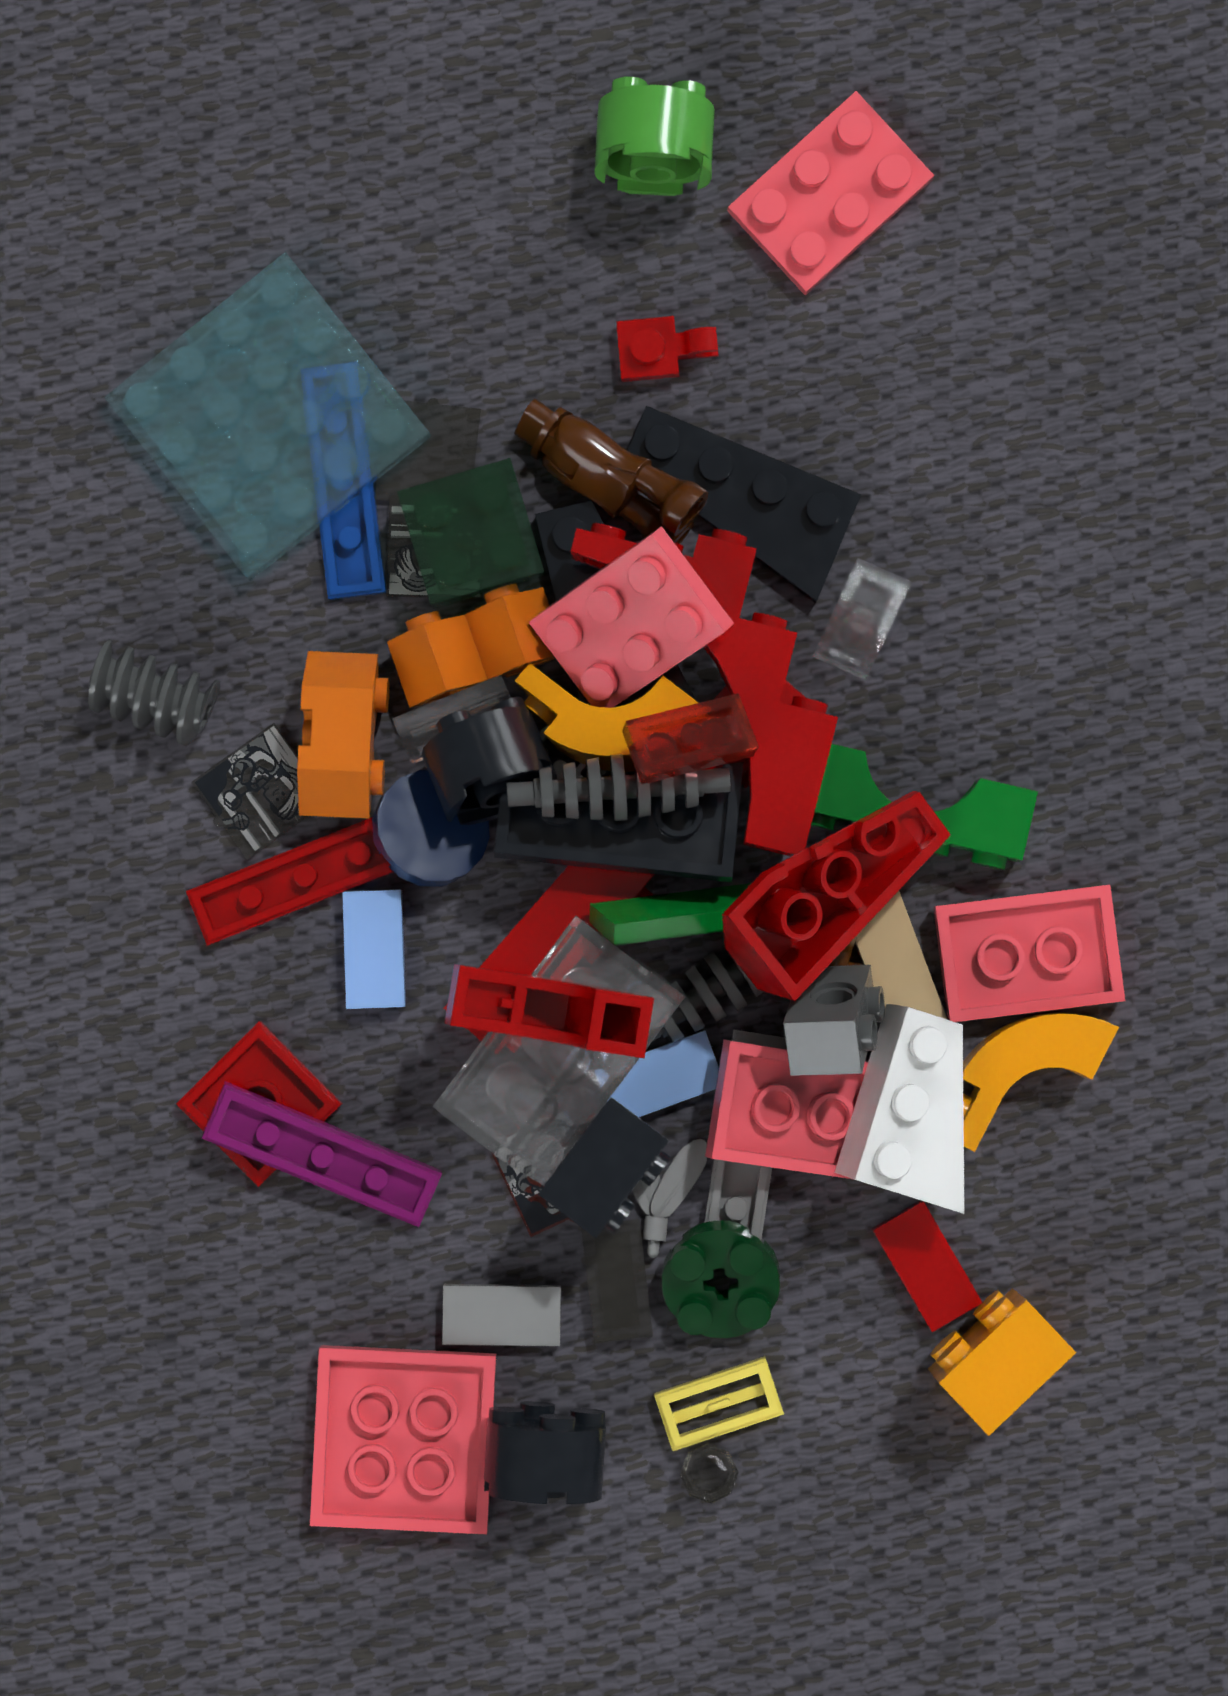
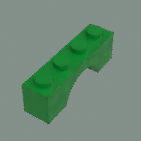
[811,744,1038,870]

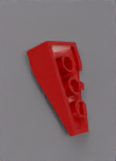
[722,791,951,1001]

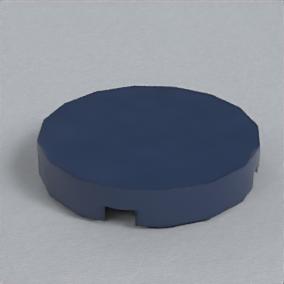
[372,770,490,887]

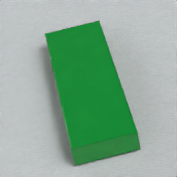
[589,883,750,946]

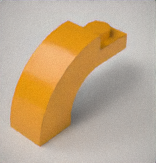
[515,663,719,772]
[963,1013,1119,1152]

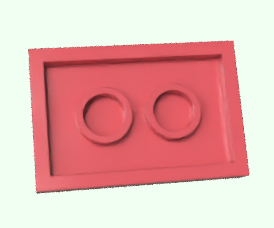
[727,91,935,295]
[529,526,734,708]
[933,885,1125,1022]
[705,1039,868,1179]

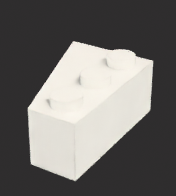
[834,1003,964,1214]

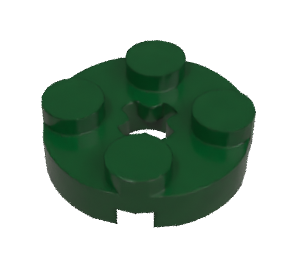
[662,1220,780,1338]

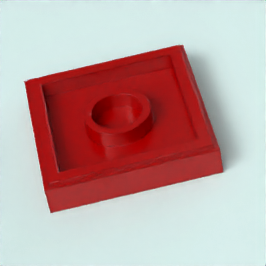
[176,1021,343,1187]

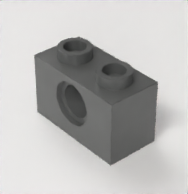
[783,965,885,1076]

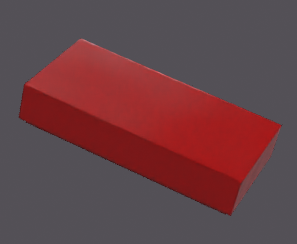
[872,1200,983,1332]

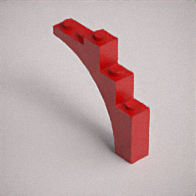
[571,523,838,857]

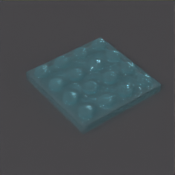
[104,252,432,581]

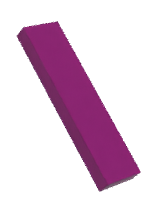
[202,1081,442,1227]

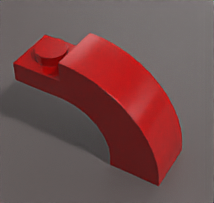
[444,964,654,1058]

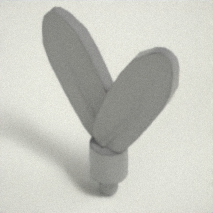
[632,1139,707,1258]

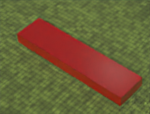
[186,817,393,946]

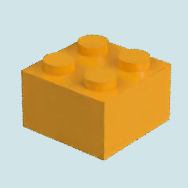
[928,1288,1076,1436]

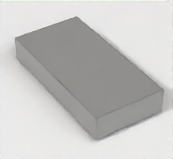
[442,1284,561,1346]

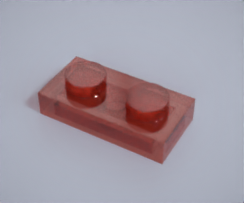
[622,693,759,785]

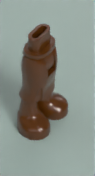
[514,399,709,544]

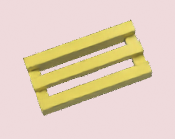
[654,1356,784,1451]

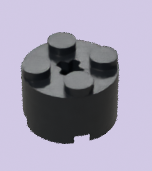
[422,697,557,825]
[484,1401,606,1504]

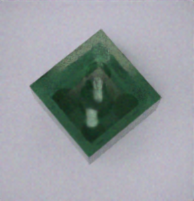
[397,458,545,609]

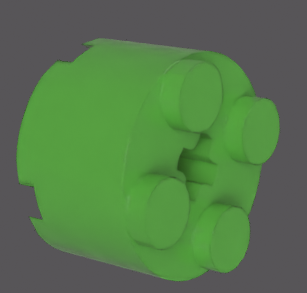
[595,77,715,196]

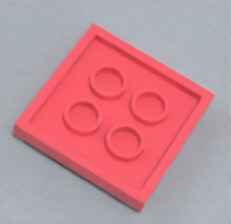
[310,1345,497,1535]

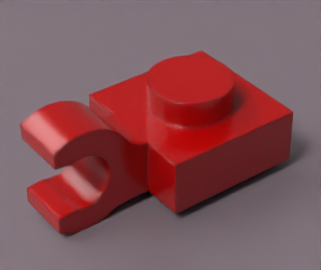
[616,316,719,382]

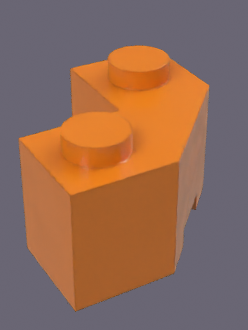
[387,584,555,708]
[297,651,389,819]

